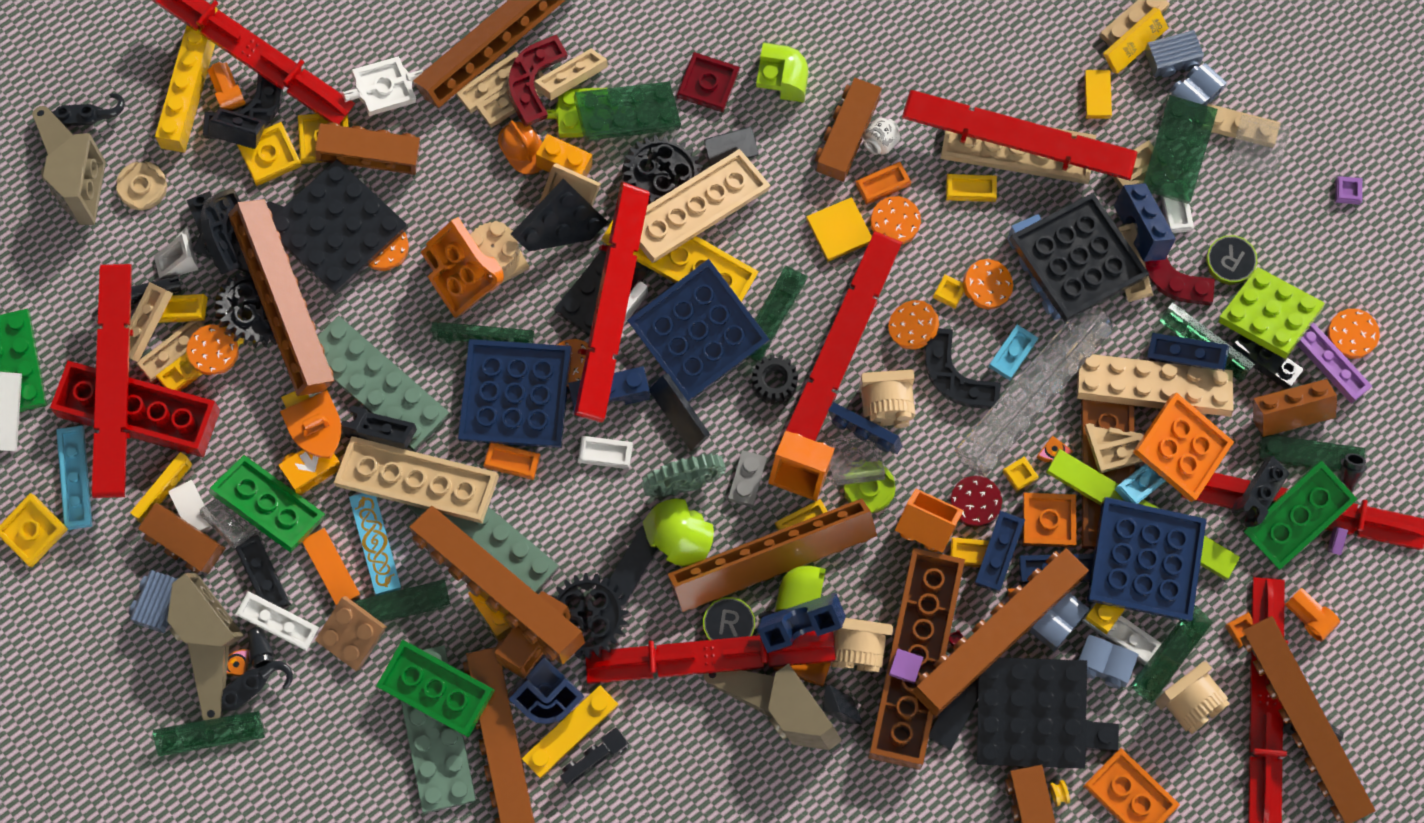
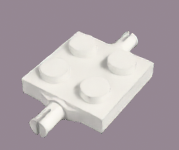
[342,56,424,116]

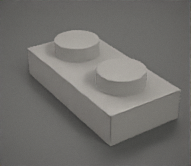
[728,450,767,508]

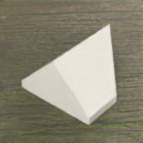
[154,225,198,279]

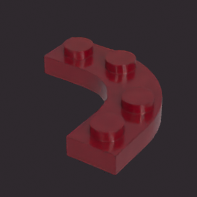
[508,34,568,127]
[1145,257,1215,306]

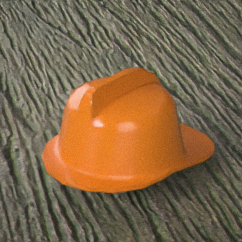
[498,120,542,175]

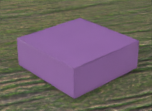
[1335,176,1363,205]
[1327,527,1348,555]
[889,649,923,684]

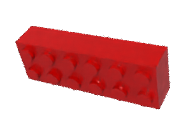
[50,361,221,458]

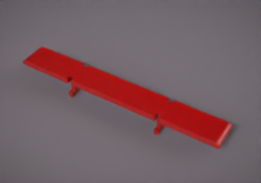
[151,0,355,124]
[902,90,1138,181]
[574,182,650,423]
[786,231,903,441]
[92,264,134,498]
[1181,473,1424,550]
[1248,577,1288,823]
[586,631,836,684]

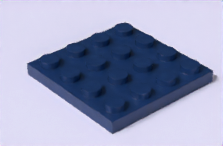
[627,259,770,402]
[458,339,572,448]
[1087,497,1207,622]

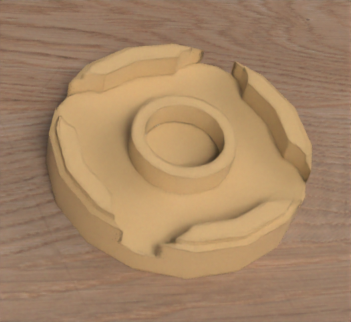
[116,161,167,210]

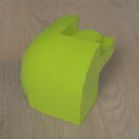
[756,42,809,103]
[642,498,714,567]
[774,566,826,612]

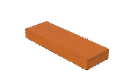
[302,528,361,606]

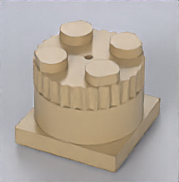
[470,221,530,284]
[859,370,915,428]
[831,618,893,672]
[1156,661,1230,734]

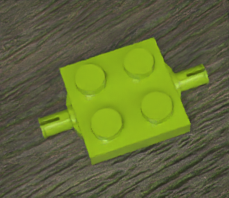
[544,88,626,138]

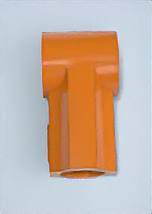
[207,62,246,111]
[1285,588,1340,642]

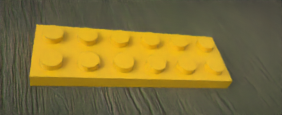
[601,220,759,302]

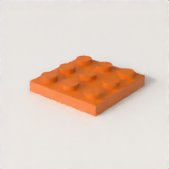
[1133,392,1234,502]

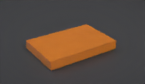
[1083,748,1180,823]

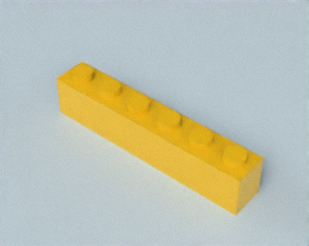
[155,7,218,153]

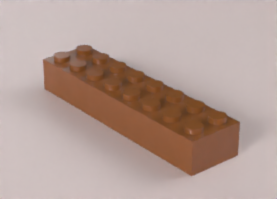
[868,548,965,770]

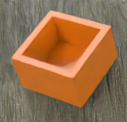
[768,431,835,501]
[895,489,963,553]

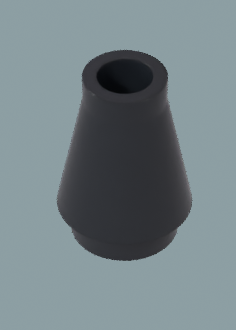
[1340,453,1367,492]
[247,628,275,669]

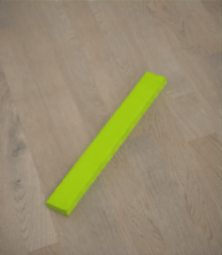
[1045,449,1240,580]

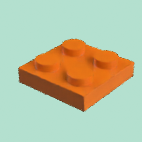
[1023,493,1076,548]

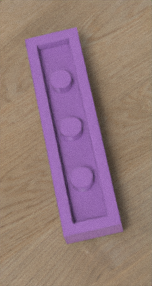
[1297,322,1372,404]

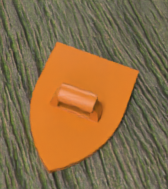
[280,390,341,459]

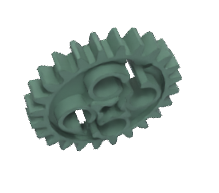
[641,454,726,498]

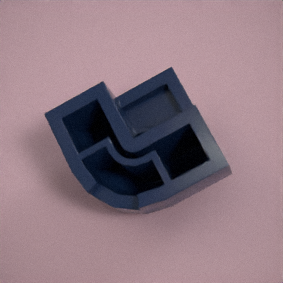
[508,656,585,724]

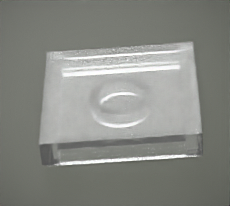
[1228,114,1291,175]
[826,436,885,486]

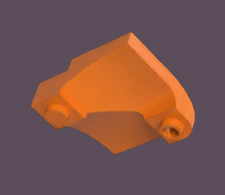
[421,217,504,318]

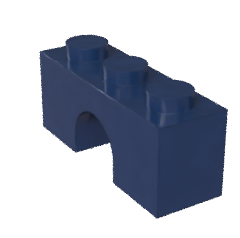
[1114,183,1176,262]
[568,366,650,416]
[757,592,846,653]

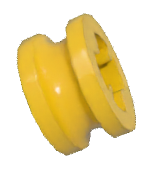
[1049,780,1070,807]

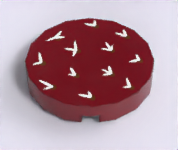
[950,475,1003,527]

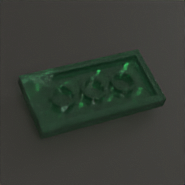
[574,81,681,141]
[1143,95,1218,204]

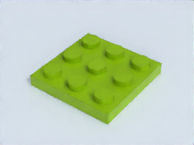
[1218,267,1325,359]

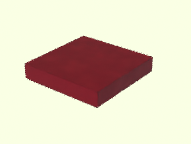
[677,52,740,113]

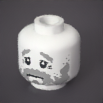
[863,118,900,155]

